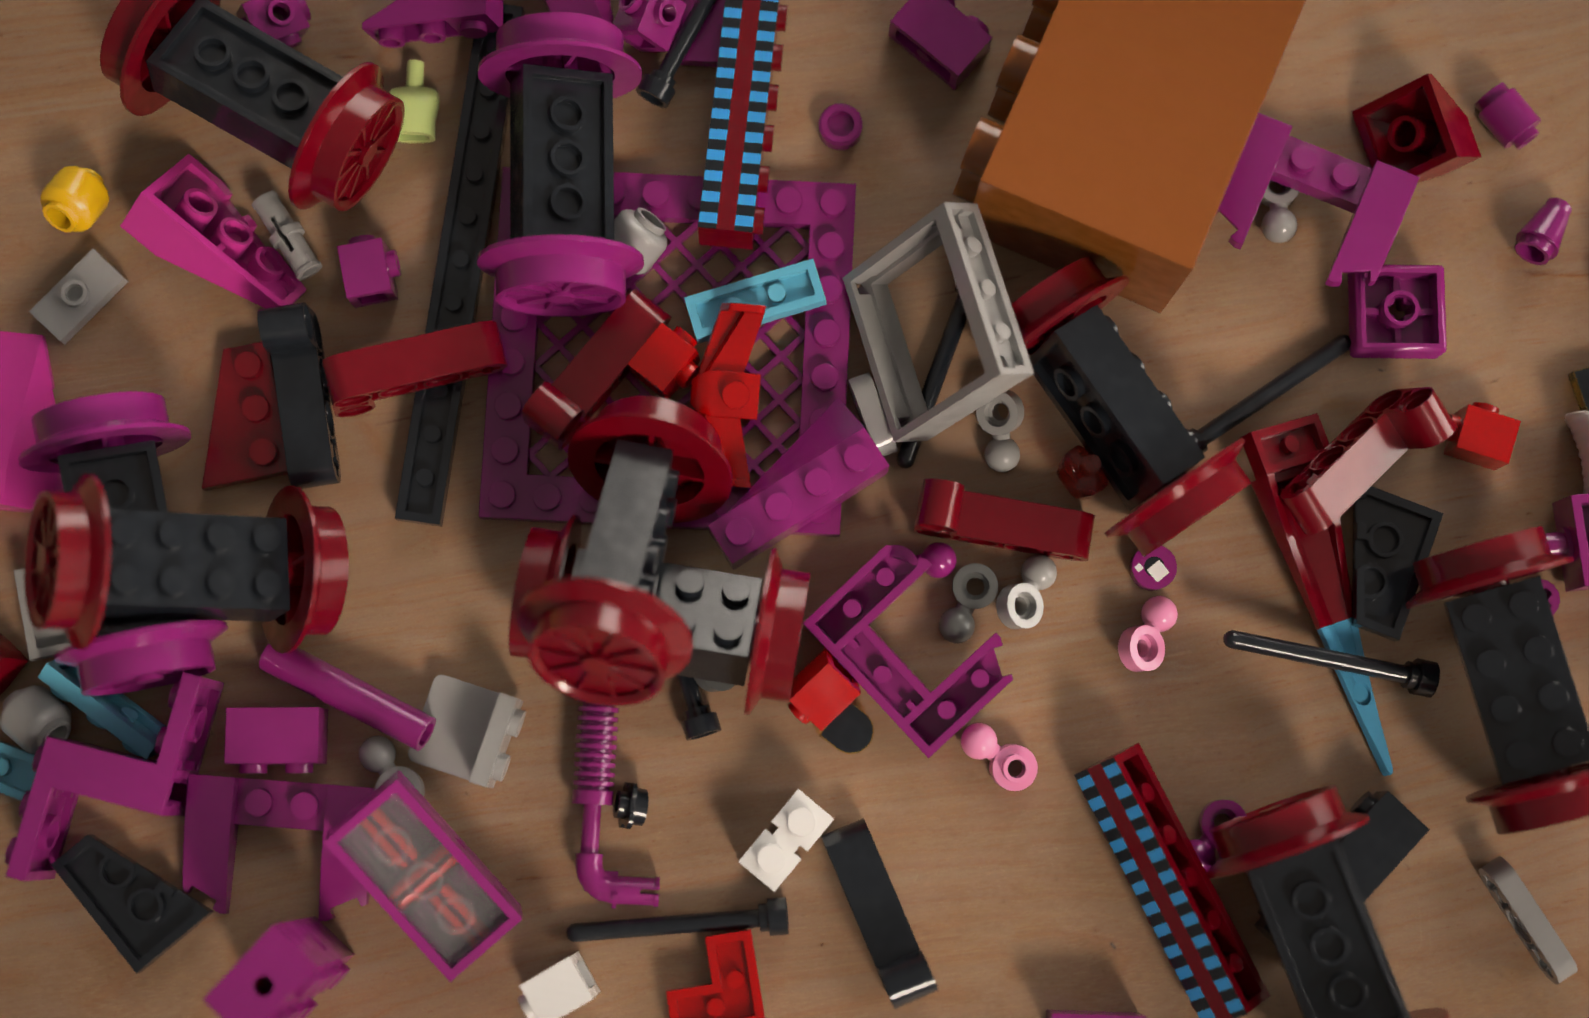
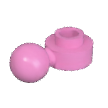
[1118,596,1178,672]
[961,723,1038,791]

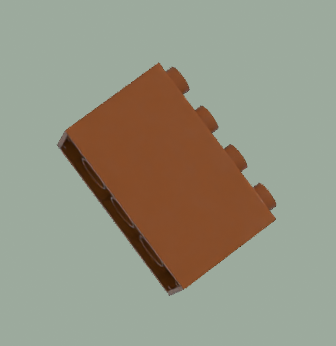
[953,0,1306,313]

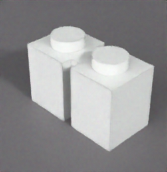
[738,789,834,892]
[518,951,601,1018]

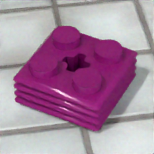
[1348,265,1447,359]

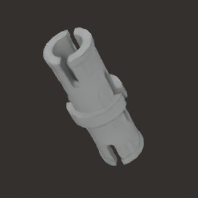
[252,191,323,280]

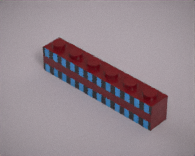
[698,0,788,250]
[1074,743,1271,1018]

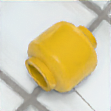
[40,166,110,232]

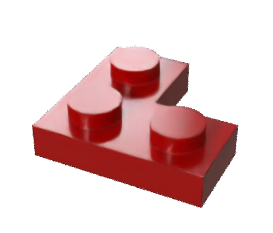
[666,929,765,1018]

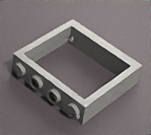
[843,202,1034,442]

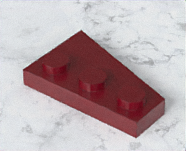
[202,341,288,491]

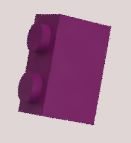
[888,0,992,90]
[224,707,328,774]

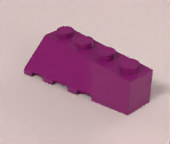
[707,397,889,570]

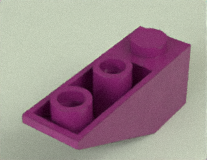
[362,0,503,48]

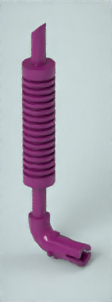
[572,699,660,909]

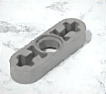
[1479,856,1578,985]

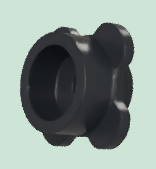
[613,782,649,829]

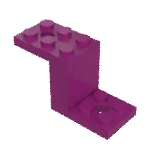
[5,672,224,881]

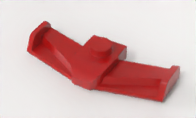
[690,303,767,488]

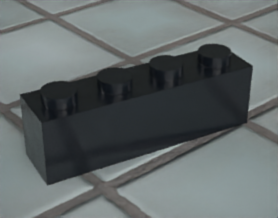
[1254,791,1430,944]

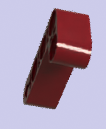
[522,289,672,451]
[322,320,508,417]
[1280,387,1457,535]
[914,478,1095,561]

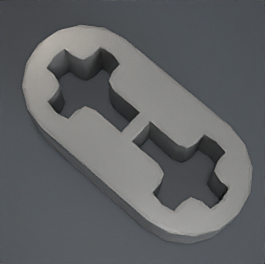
[847,372,897,456]

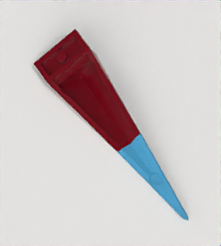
[1240,413,1393,776]

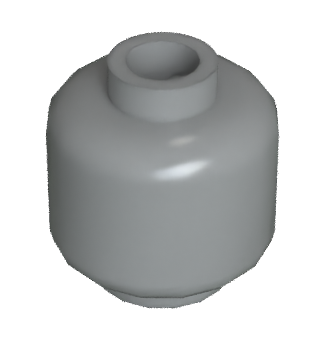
[614,207,667,275]
[0,685,72,754]

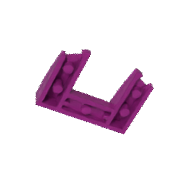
[1216,113,1420,287]
[803,545,1013,759]
[182,774,375,921]

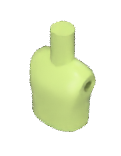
[389,60,439,143]

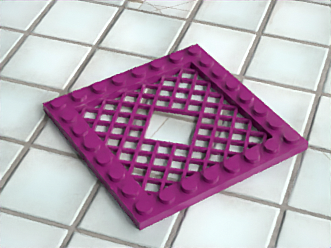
[478,167,856,537]

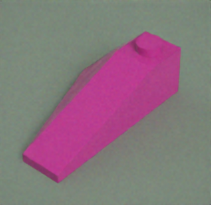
[120,154,307,308]
[0,331,64,513]

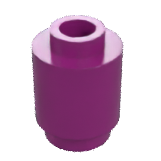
[1475,82,1541,150]

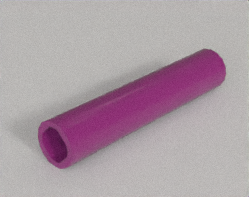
[259,643,436,751]

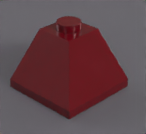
[1352,74,1482,183]

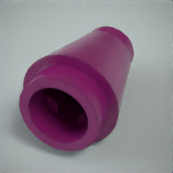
[1515,197,1572,265]

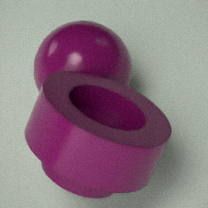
[890,542,957,587]
[1190,800,1247,872]

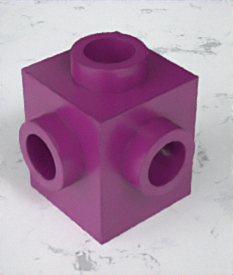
[236,0,311,48]
[613,0,687,52]

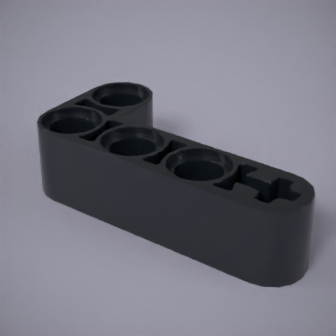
[257,302,341,489]
[821,818,938,1009]

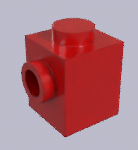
[627,323,701,399]
[1443,402,1521,471]
[788,648,861,731]

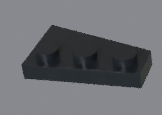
[1352,486,1444,642]
[51,834,215,973]

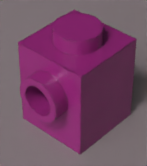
[337,235,401,308]

